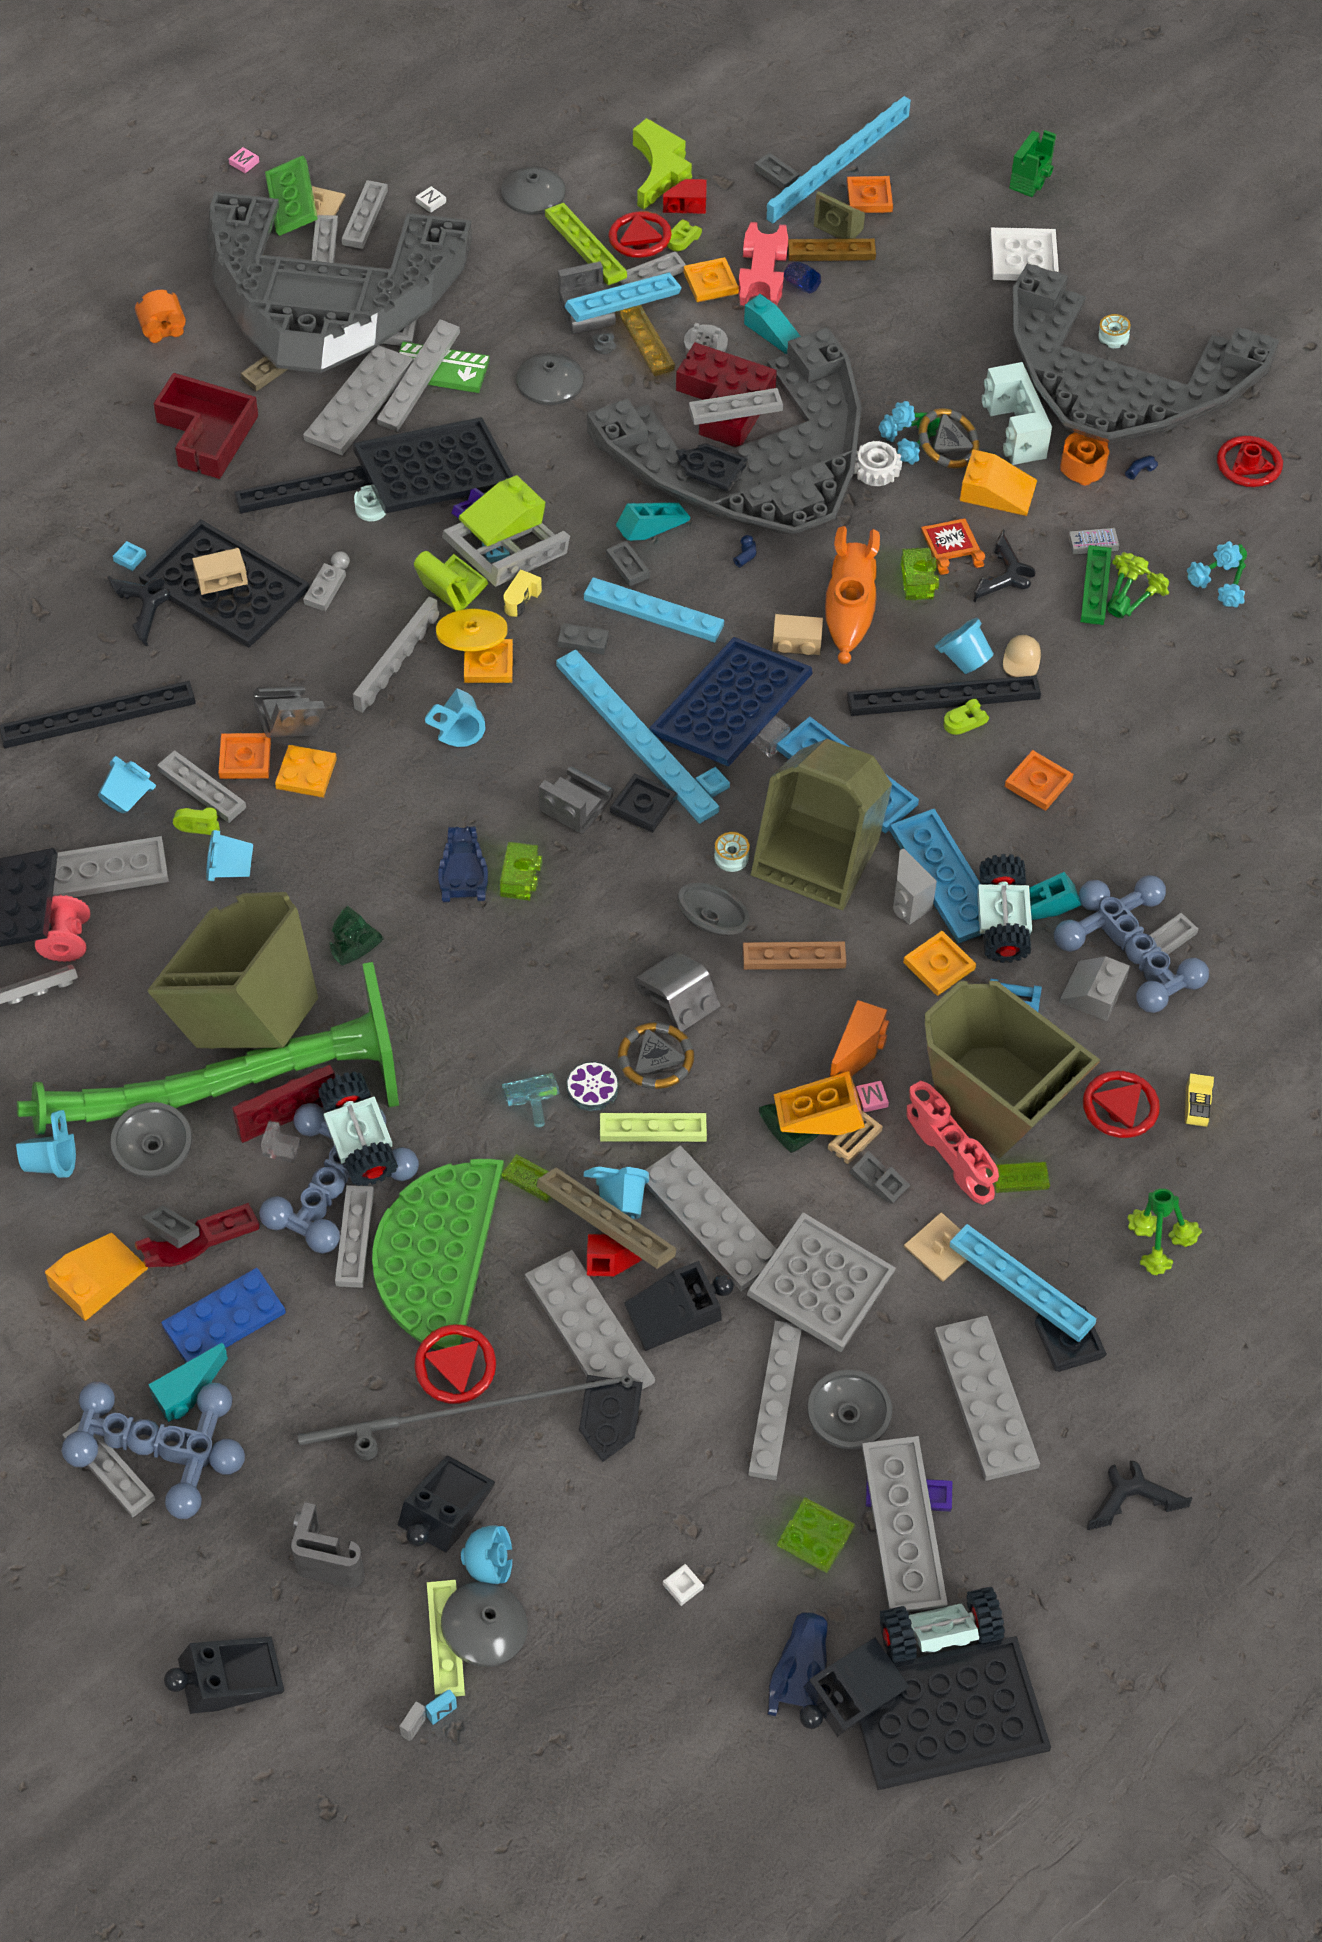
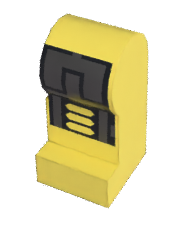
[504,569,542,617]
[1185,1074,1214,1127]

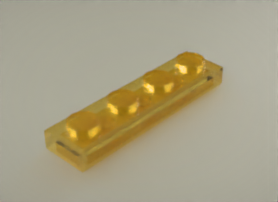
[620,305,675,376]

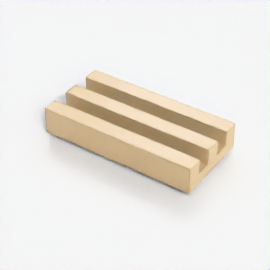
[828,1111,883,1164]

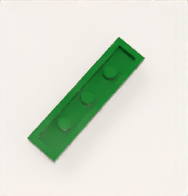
[1080,545,1112,625]

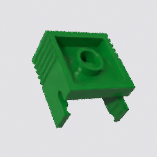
[1009,130,1056,197]

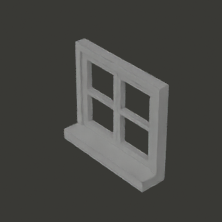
[442,522,570,587]

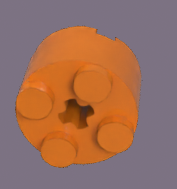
[135,290,186,343]
[1060,432,1109,486]

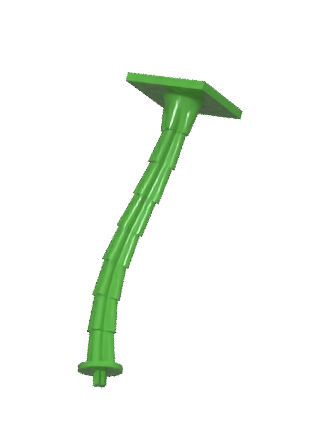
[17,962,399,1135]

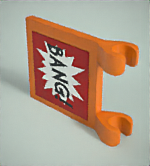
[921,518,985,575]

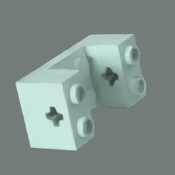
[982,362,1052,465]

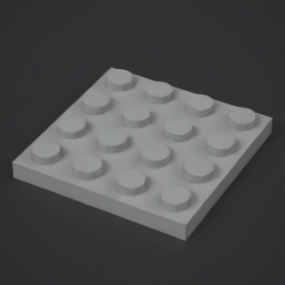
[747,1212,896,1352]

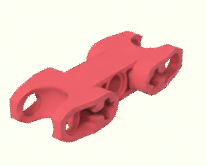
[738,222,788,306]
[906,1081,999,1205]

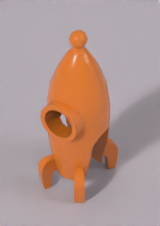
[825,526,880,664]

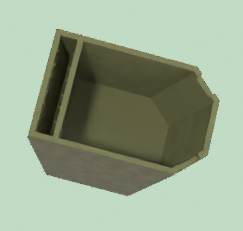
[751,739,892,911]
[148,892,318,1049]
[924,981,1100,1159]

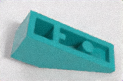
[744,294,801,354]
[616,503,691,541]
[1029,872,1082,920]
[149,1343,228,1422]

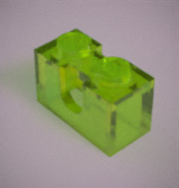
[900,548,939,600]
[500,842,542,901]

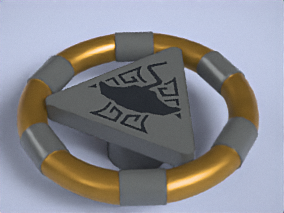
[918,408,979,469]
[618,1022,694,1089]

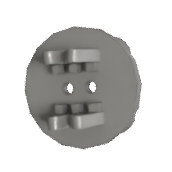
[684,323,728,354]

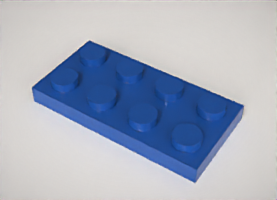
[161,1268,286,1363]

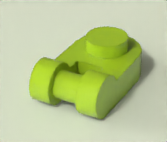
[667,219,702,252]
[943,699,989,735]
[173,808,220,835]

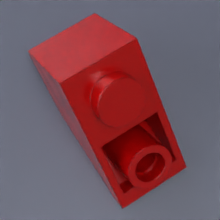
[663,179,706,214]
[587,1234,642,1276]

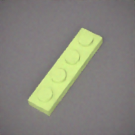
[600,1113,707,1142]
[427,1580,465,1698]

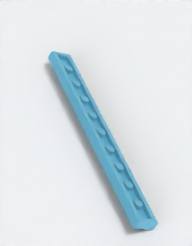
[766,96,911,223]
[556,650,719,824]

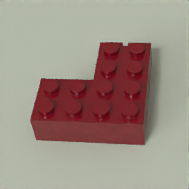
[676,342,777,447]
[153,373,258,479]

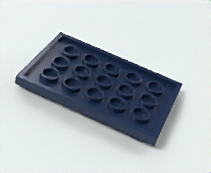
[649,637,813,767]

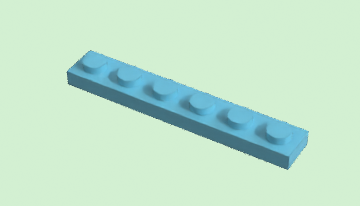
[564,272,682,322]
[584,577,724,643]
[949,1224,1096,1342]

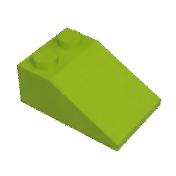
[459,475,546,546]

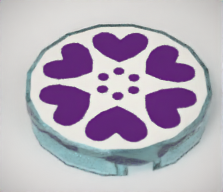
[566,1061,619,1111]

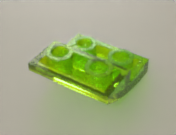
[777,1497,855,1573]

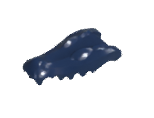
[438,826,488,903]
[767,1612,828,1716]

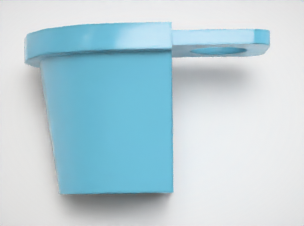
[934,618,994,674]
[425,688,485,747]
[98,756,156,813]
[206,830,253,881]
[16,1110,76,1178]
[584,1167,649,1219]

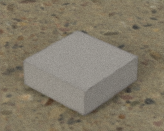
[399,1702,426,1741]

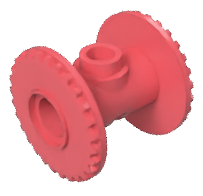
[35,895,90,962]

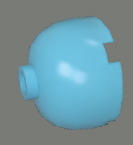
[461,1525,513,1584]

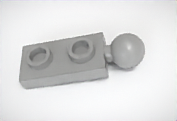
[303,551,350,612]

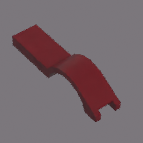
[135,1203,260,1267]

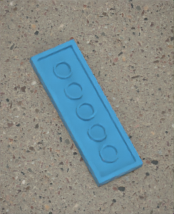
[776,717,919,833]
[889,809,982,944]

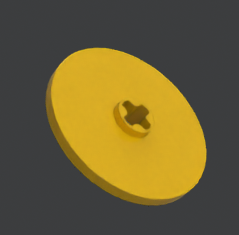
[436,609,508,651]

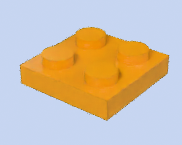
[684,257,739,302]
[464,639,513,683]
[275,745,337,798]
[903,931,976,996]

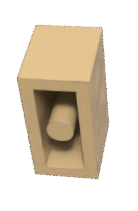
[192,548,248,595]
[772,614,823,655]

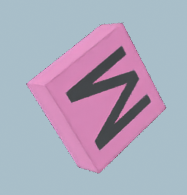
[229,147,259,173]
[856,1081,889,1112]

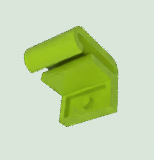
[414,551,489,611]

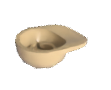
[1003,635,1041,677]

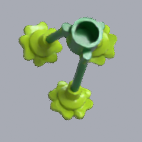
[1107,552,1169,618]
[1127,1189,1202,1275]

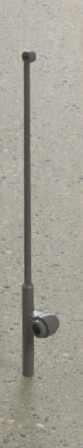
[298,1374,633,1461]

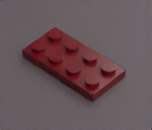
[232,1065,335,1143]

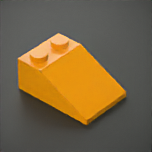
[960,449,1037,516]
[774,1071,865,1135]
[45,1232,148,1321]

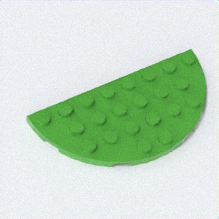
[372,1159,504,1350]

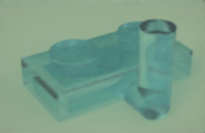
[502,1073,560,1127]

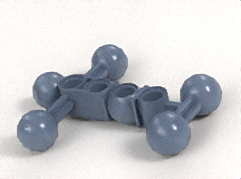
[1054,875,1209,1013]
[259,1103,419,1254]
[61,1381,245,1519]

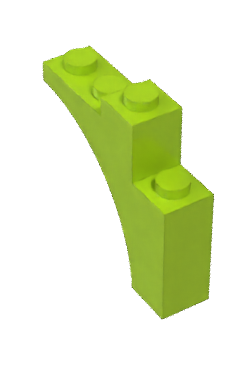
[633,118,692,210]

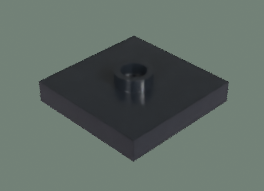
[610,773,678,833]

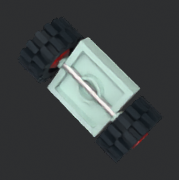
[977,854,1032,963]
[318,1072,398,1186]
[879,1587,1005,1663]

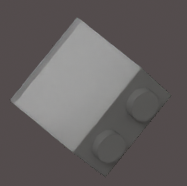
[893,848,937,925]
[1059,956,1130,1021]

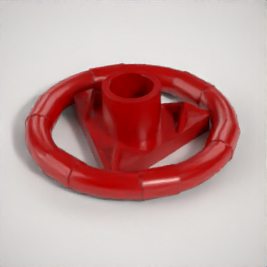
[608,211,672,258]
[1217,436,1283,487]
[1083,1071,1160,1138]
[414,1324,496,1404]

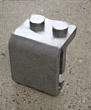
[558,262,616,334]
[253,686,325,738]
[539,766,614,834]
[634,951,720,1031]
[291,1502,364,1588]

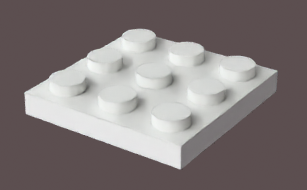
[990,227,1059,281]

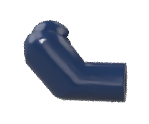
[1125,455,1158,480]
[733,535,757,568]

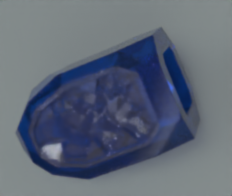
[784,262,821,294]

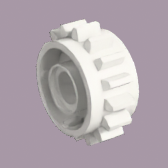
[853,441,902,486]

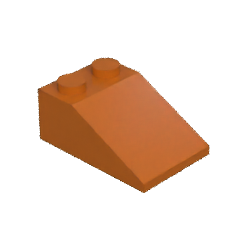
[830,1000,890,1077]

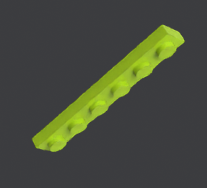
[545,203,627,285]

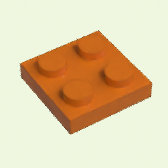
[846,176,893,213]
[218,733,271,779]
[1004,750,1074,811]

